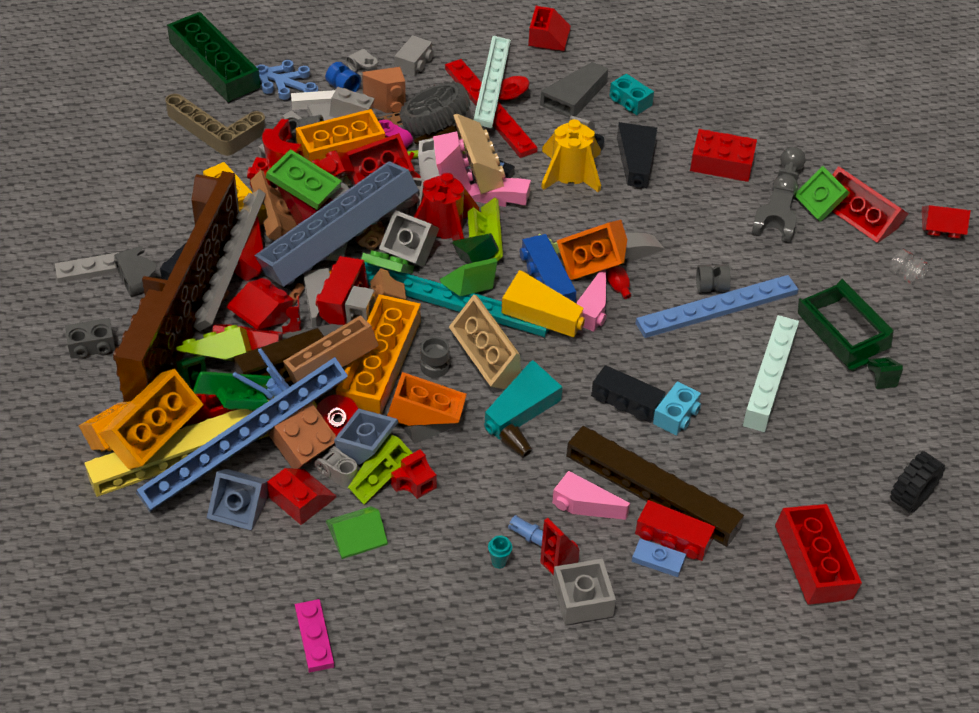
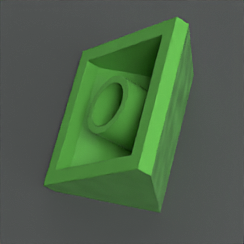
[440,258,497,296]
[326,506,388,559]

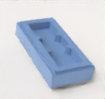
[632,539,686,577]

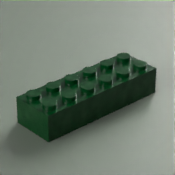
[167,12,261,102]

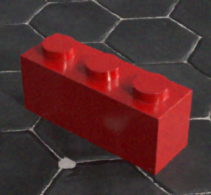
[635,500,715,561]

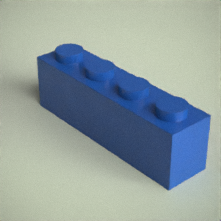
[519,234,577,302]

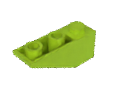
[176,325,251,361]

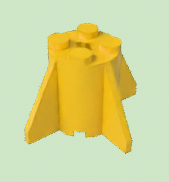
[541,119,601,192]

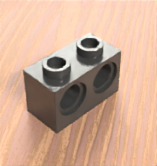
[65,318,115,359]

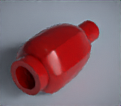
[606,265,632,299]

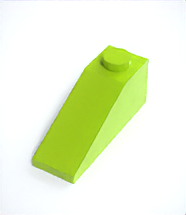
[347,434,412,504]

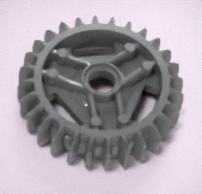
[399,81,471,136]

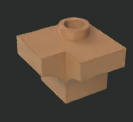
[370,268,406,302]

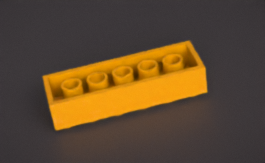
[336,294,421,415]

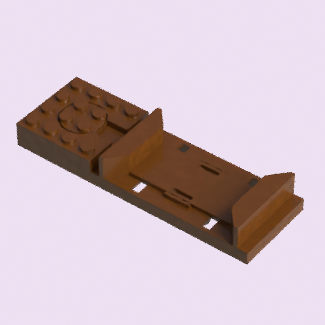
[113,171,239,402]

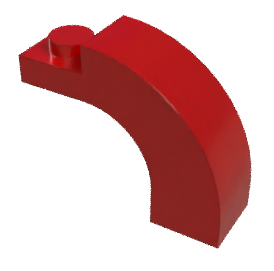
[262,119,304,166]

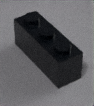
[591,365,665,423]

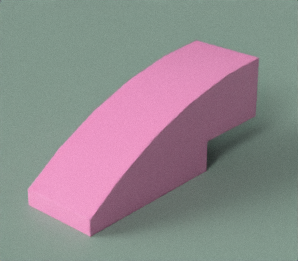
[468,178,531,207]

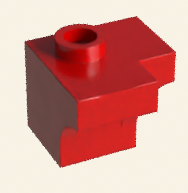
[391,449,437,499]

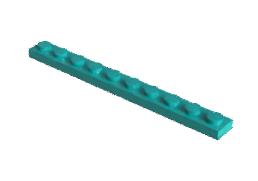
[365,262,549,337]

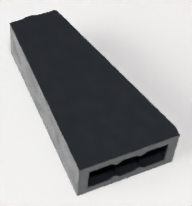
[617,122,658,188]

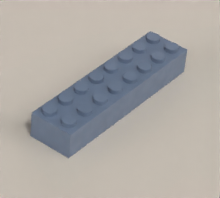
[254,161,419,287]

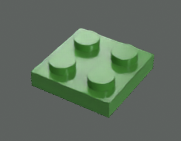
[794,166,850,222]
[361,250,414,274]

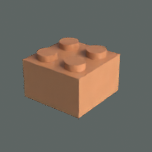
[268,402,336,469]

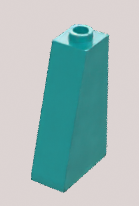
[484,360,563,440]

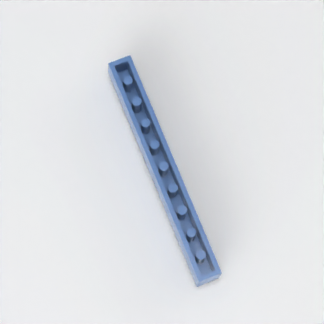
[136,357,348,512]

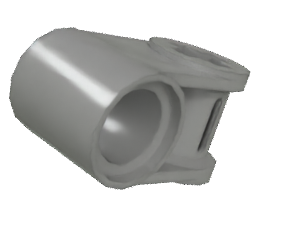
[346,49,378,77]
[314,446,358,488]

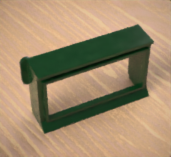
[798,279,894,370]

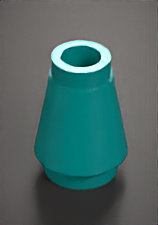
[488,535,512,569]

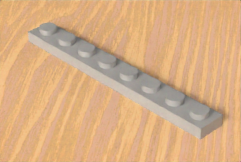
[193,189,266,331]

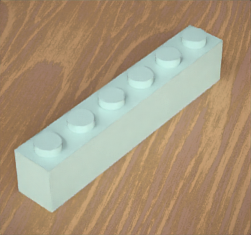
[743,315,799,432]

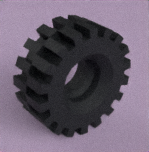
[890,451,946,513]

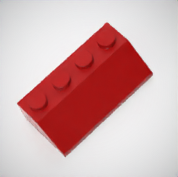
[832,166,909,243]

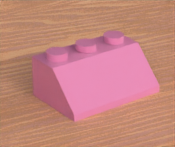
[433,132,474,192]

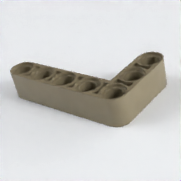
[165,94,266,156]

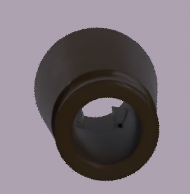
[499,424,532,458]

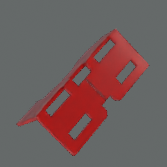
[282,296,301,332]

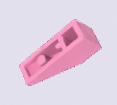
[576,269,607,332]
[552,471,630,520]

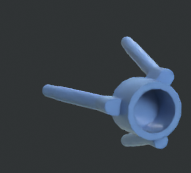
[233,348,290,399]

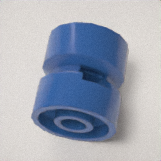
[325,61,361,92]

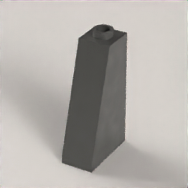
[540,62,608,118]

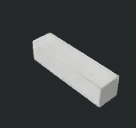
[291,90,335,110]

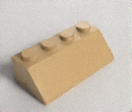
[453,114,505,194]
[449,294,521,389]

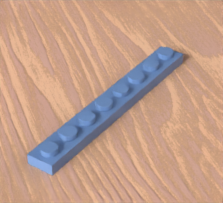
[636,275,798,338]

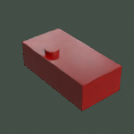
[775,504,862,605]

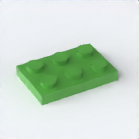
[266,149,342,210]

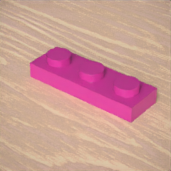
[295,599,334,673]

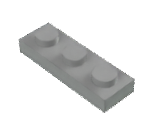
[55,252,119,283]

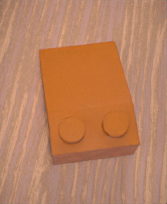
[387,372,467,426]

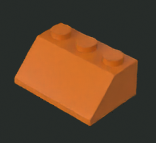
[557,220,628,280]

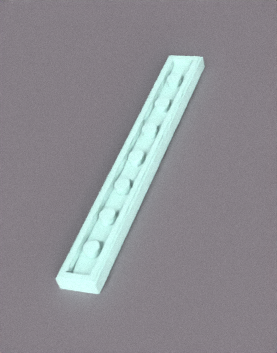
[474,36,511,128]

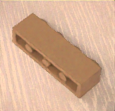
[283,315,379,384]

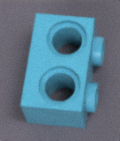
[653,381,702,436]

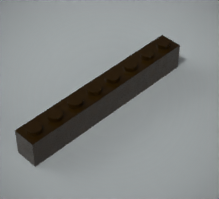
[566,426,744,547]

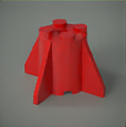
[414,173,479,241]

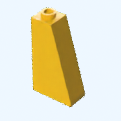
[501,270,585,337]

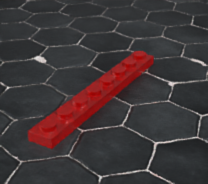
[445,59,538,158]

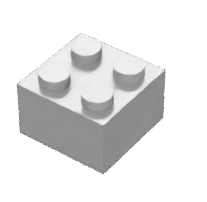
[379,210,439,267]
[553,559,616,625]

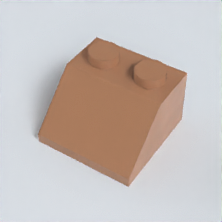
[362,67,406,113]

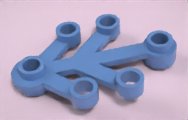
[256,60,318,100]

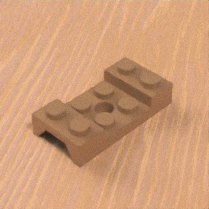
[250,170,297,241]

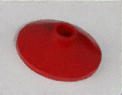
[498,76,530,100]
[316,394,358,436]

